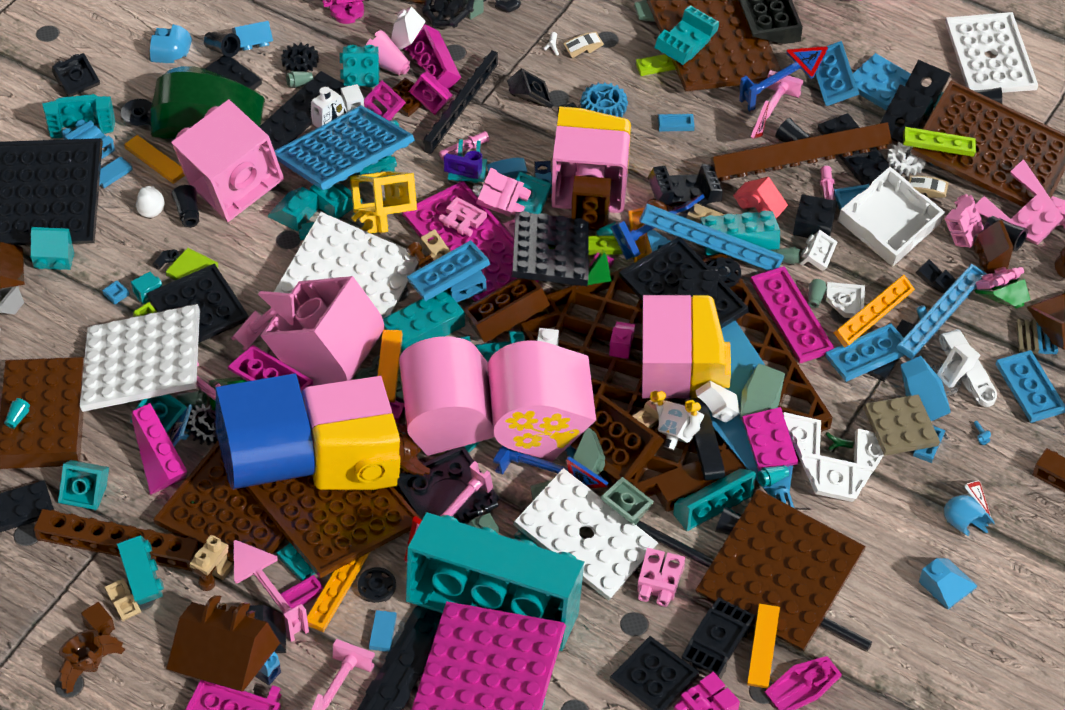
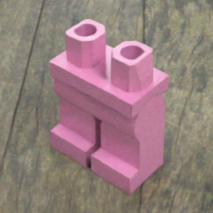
[476,168,531,217]
[637,548,685,607]

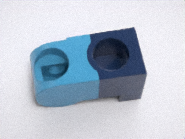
[534,161,552,194]
[255,652,281,685]

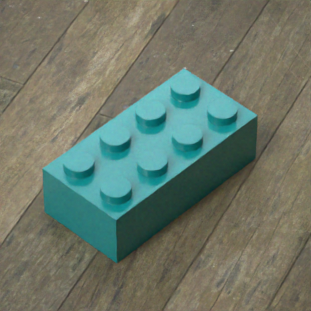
[700,211,780,255]
[381,290,465,352]

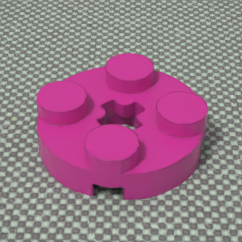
[330,1,364,24]

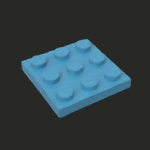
[853,53,911,110]

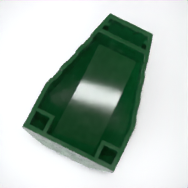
[151,66,265,139]

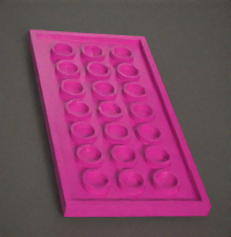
[402,181,538,302]

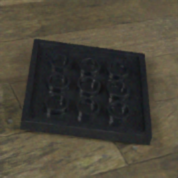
[147,263,249,343]

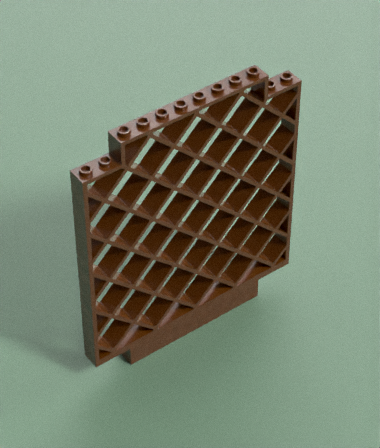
[521,253,833,513]

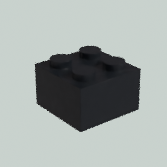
[793,194,838,238]

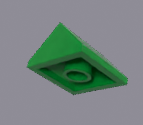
[588,250,611,285]

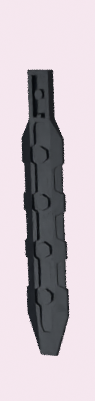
[357,606,442,710]

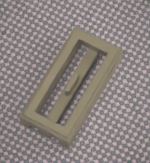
[1016,319,1039,354]

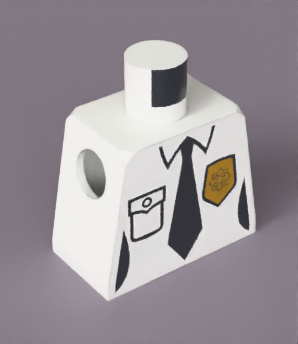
[311,87,347,128]

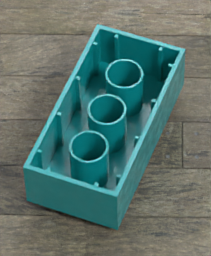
[406,512,585,651]

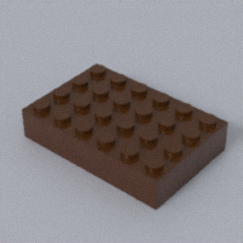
[0,357,84,469]

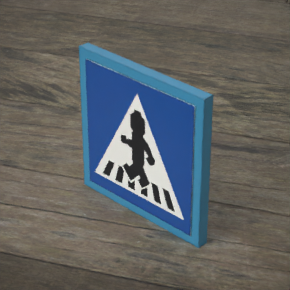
[170,404,193,446]

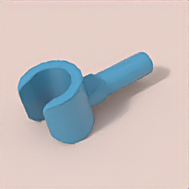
[974,421,991,445]

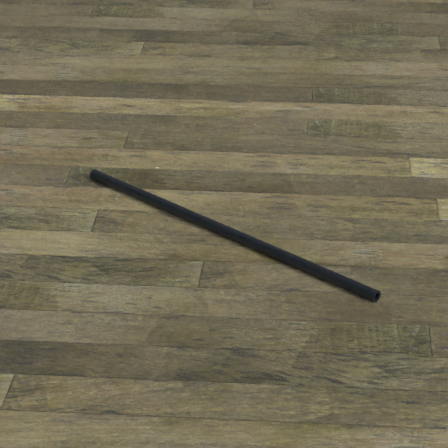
[636,521,872,651]

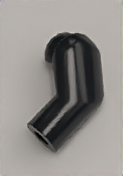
[495,0,521,12]
[153,249,179,270]

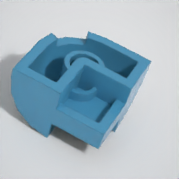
[150,24,192,63]

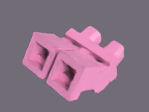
[945,194,984,248]

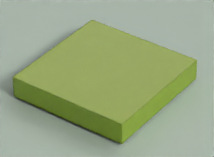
[166,248,218,280]

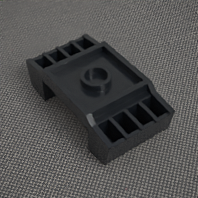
[648,164,723,207]
[681,597,756,679]

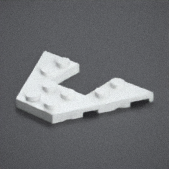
[783,412,884,502]

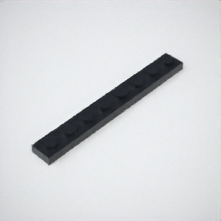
[423,50,498,154]

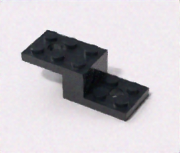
[880,59,951,144]

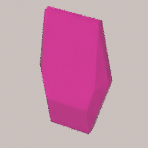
[765,656,842,710]

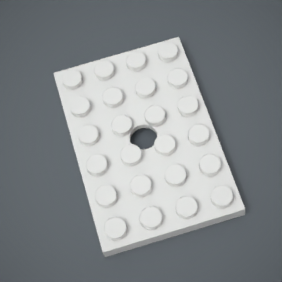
[945,12,1038,93]
[513,468,658,601]

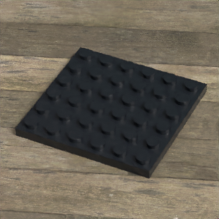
[0,138,103,245]

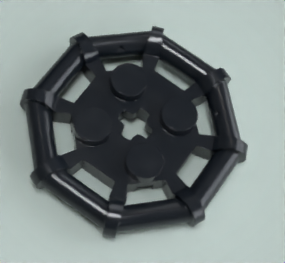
[422,0,475,29]

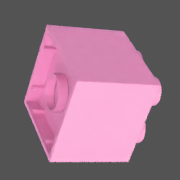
[171,99,284,222]

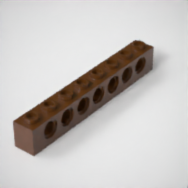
[34,509,200,572]

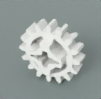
[887,142,926,176]

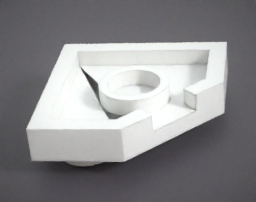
[826,282,865,318]

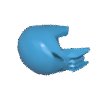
[944,495,995,536]

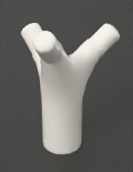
[543,32,559,56]

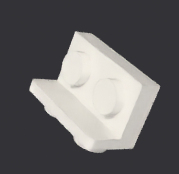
[800,230,837,271]

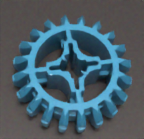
[580,82,628,118]

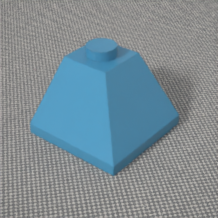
[919,558,977,609]

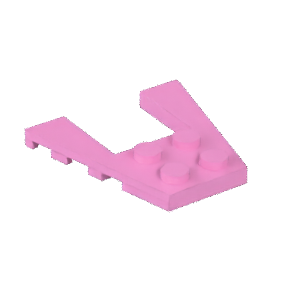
[976,160,1064,245]

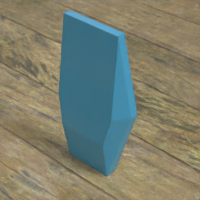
[900,356,951,421]

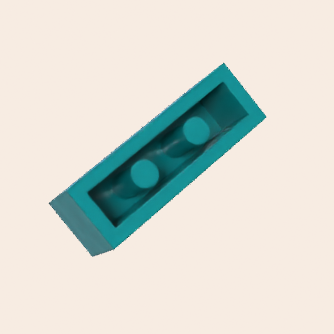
[117,535,164,605]

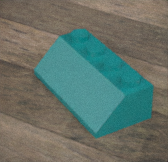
[673,468,756,531]

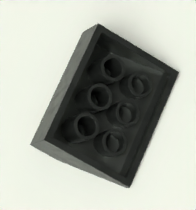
[739,0,803,44]

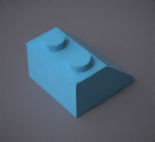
[232,21,273,51]

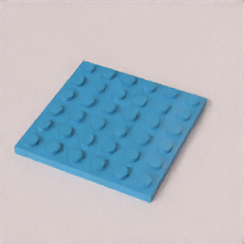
[274,105,415,190]

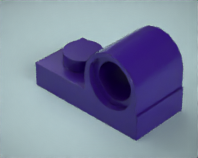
[444,151,482,179]

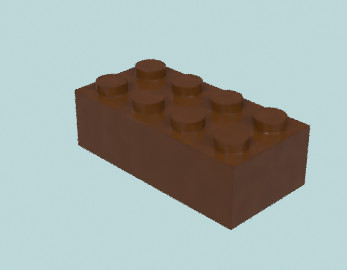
[463,278,550,343]

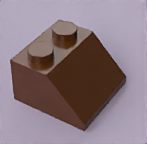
[974,220,1013,274]

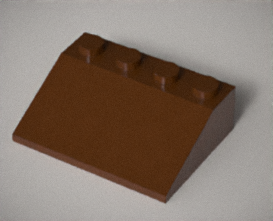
[0,242,25,289]
[571,392,665,481]

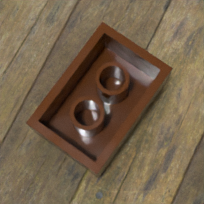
[571,175,611,231]

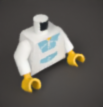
[650,391,704,450]

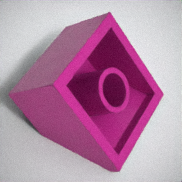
[409,71,453,115]

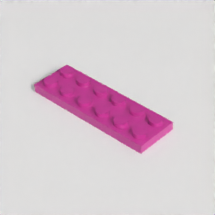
[750,266,834,364]

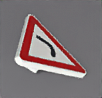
[964,480,991,516]

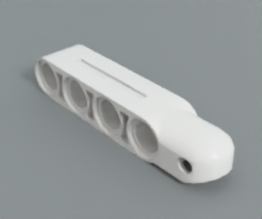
[939,329,997,407]

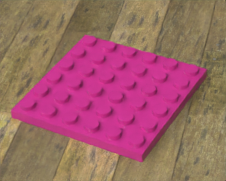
[411,601,566,710]

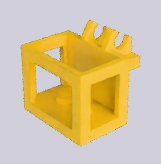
[350,171,417,233]

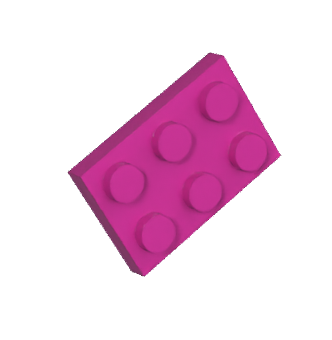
[742,407,798,471]

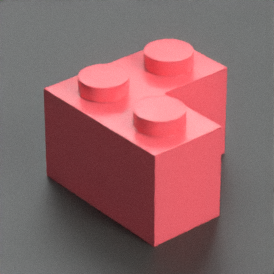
[733,177,788,219]

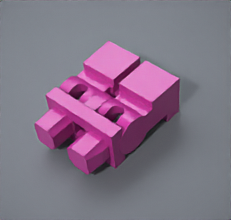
[674,672,740,710]

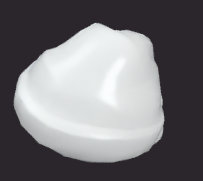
[136,186,164,218]

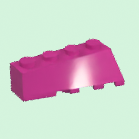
[404,24,461,89]
[131,403,187,495]

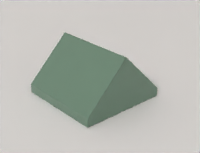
[600,477,654,525]

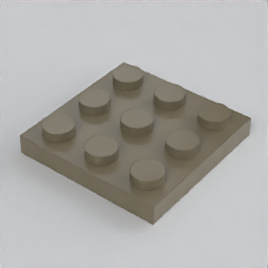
[863,394,940,456]

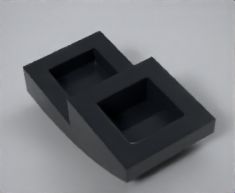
[915,259,956,294]

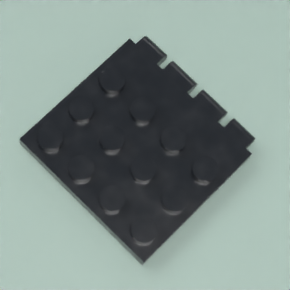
[397,446,499,523]

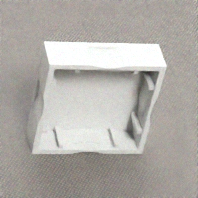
[838,167,945,267]

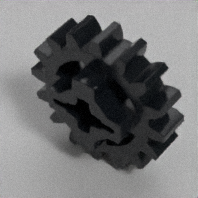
[281,42,319,72]
[186,404,218,446]

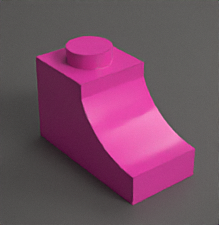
[609,321,635,359]

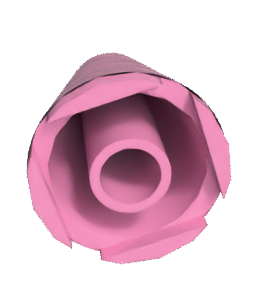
[366,30,410,76]

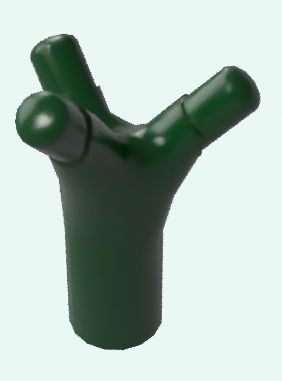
[826,432,854,450]

